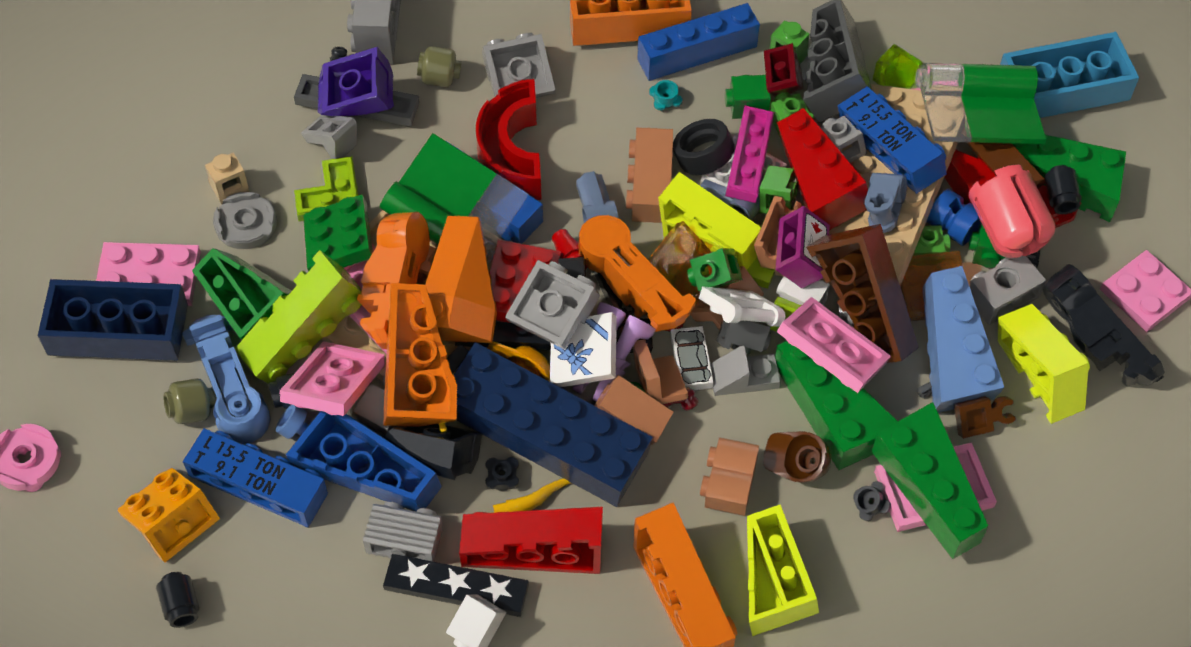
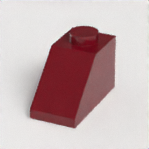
[764,43,804,97]

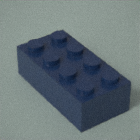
[37,279,188,361]

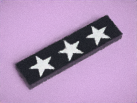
[383,554,529,617]

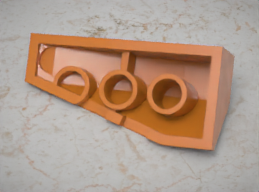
[425,216,497,343]

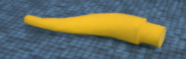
[493,479,571,513]

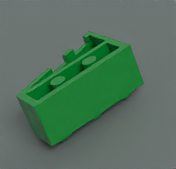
[192,248,292,339]

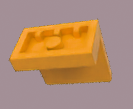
[118,468,220,563]

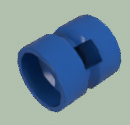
[926,188,980,246]

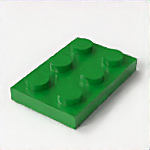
[303,194,373,271]

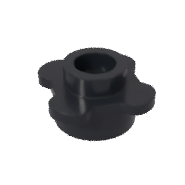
[485,457,519,491]
[853,481,891,521]

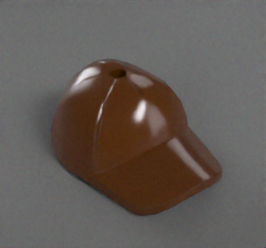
[763,431,831,483]

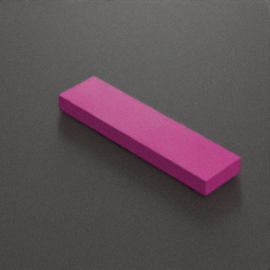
[725,106,774,203]

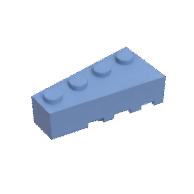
[923,266,1005,413]

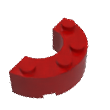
[476,79,542,200]

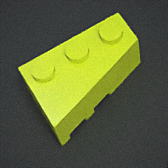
[658,172,761,270]
[998,304,1090,424]
[747,505,819,636]

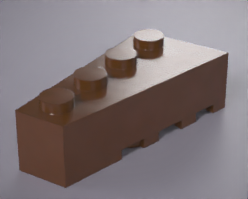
[806,224,919,363]

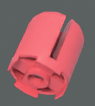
[968,165,1055,258]

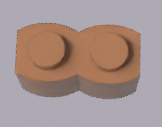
[700,437,759,516]

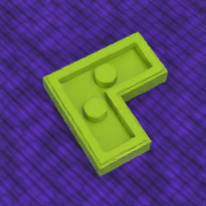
[294,156,358,222]

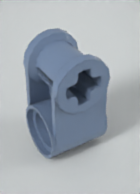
[865,173,907,233]

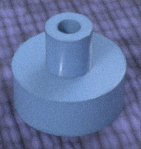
[275,405,309,439]

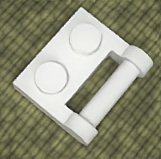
[699,286,786,327]

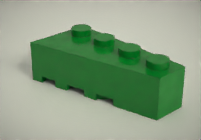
[775,341,898,471]

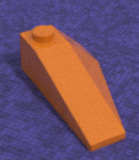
[383,283,457,427]

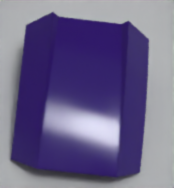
[318,47,394,116]

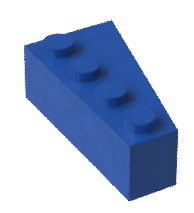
[286,411,442,512]

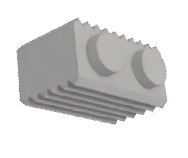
[363,502,443,562]

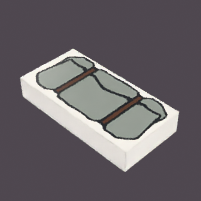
[670,326,713,390]

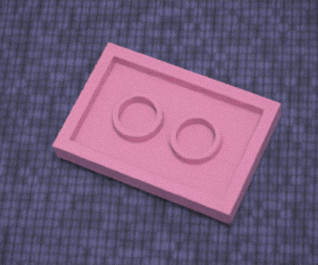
[96,242,201,306]
[777,297,891,393]
[280,341,385,416]
[874,442,997,532]

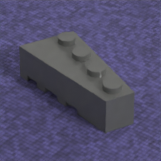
[803,0,872,122]

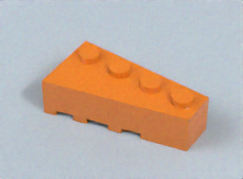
[633,502,737,647]

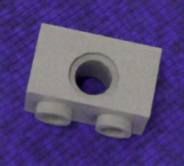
[969,256,1047,325]

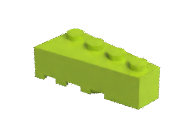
[235,250,362,384]

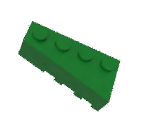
[1012,135,1126,222]
[872,402,988,560]

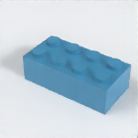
[1000,32,1139,118]

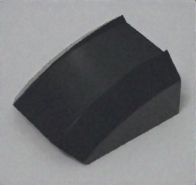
[384,424,482,480]

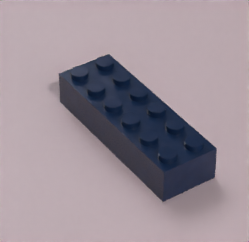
[454,342,653,507]

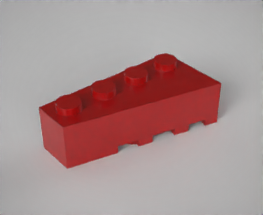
[777,108,868,230]
[459,507,603,574]

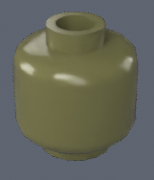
[417,46,462,87]
[163,378,216,424]

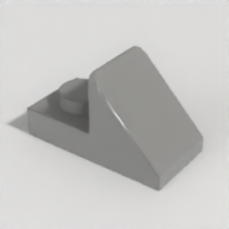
[301,115,357,159]
[710,346,780,396]

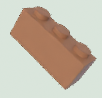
[626,127,673,223]

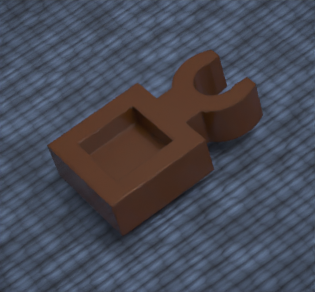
[954,396,1016,439]

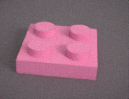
[1100,250,1191,332]

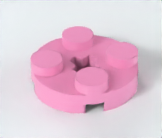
[0,424,61,492]

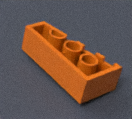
[570,0,692,46]

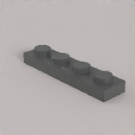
[294,74,420,126]

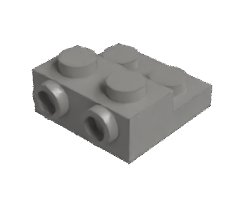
[482,33,556,98]
[505,260,600,349]

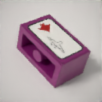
[775,206,830,288]

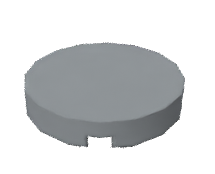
[213,192,277,249]

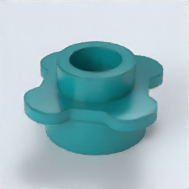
[649,80,683,110]

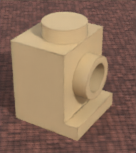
[205,152,250,204]

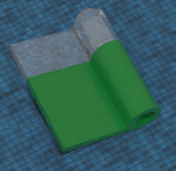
[915,62,1047,144]
[379,133,529,266]

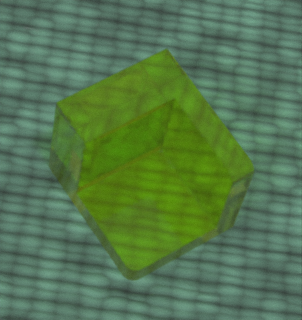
[872,44,923,89]

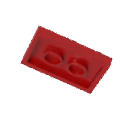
[489,239,561,323]

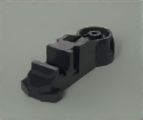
[1043,264,1165,386]

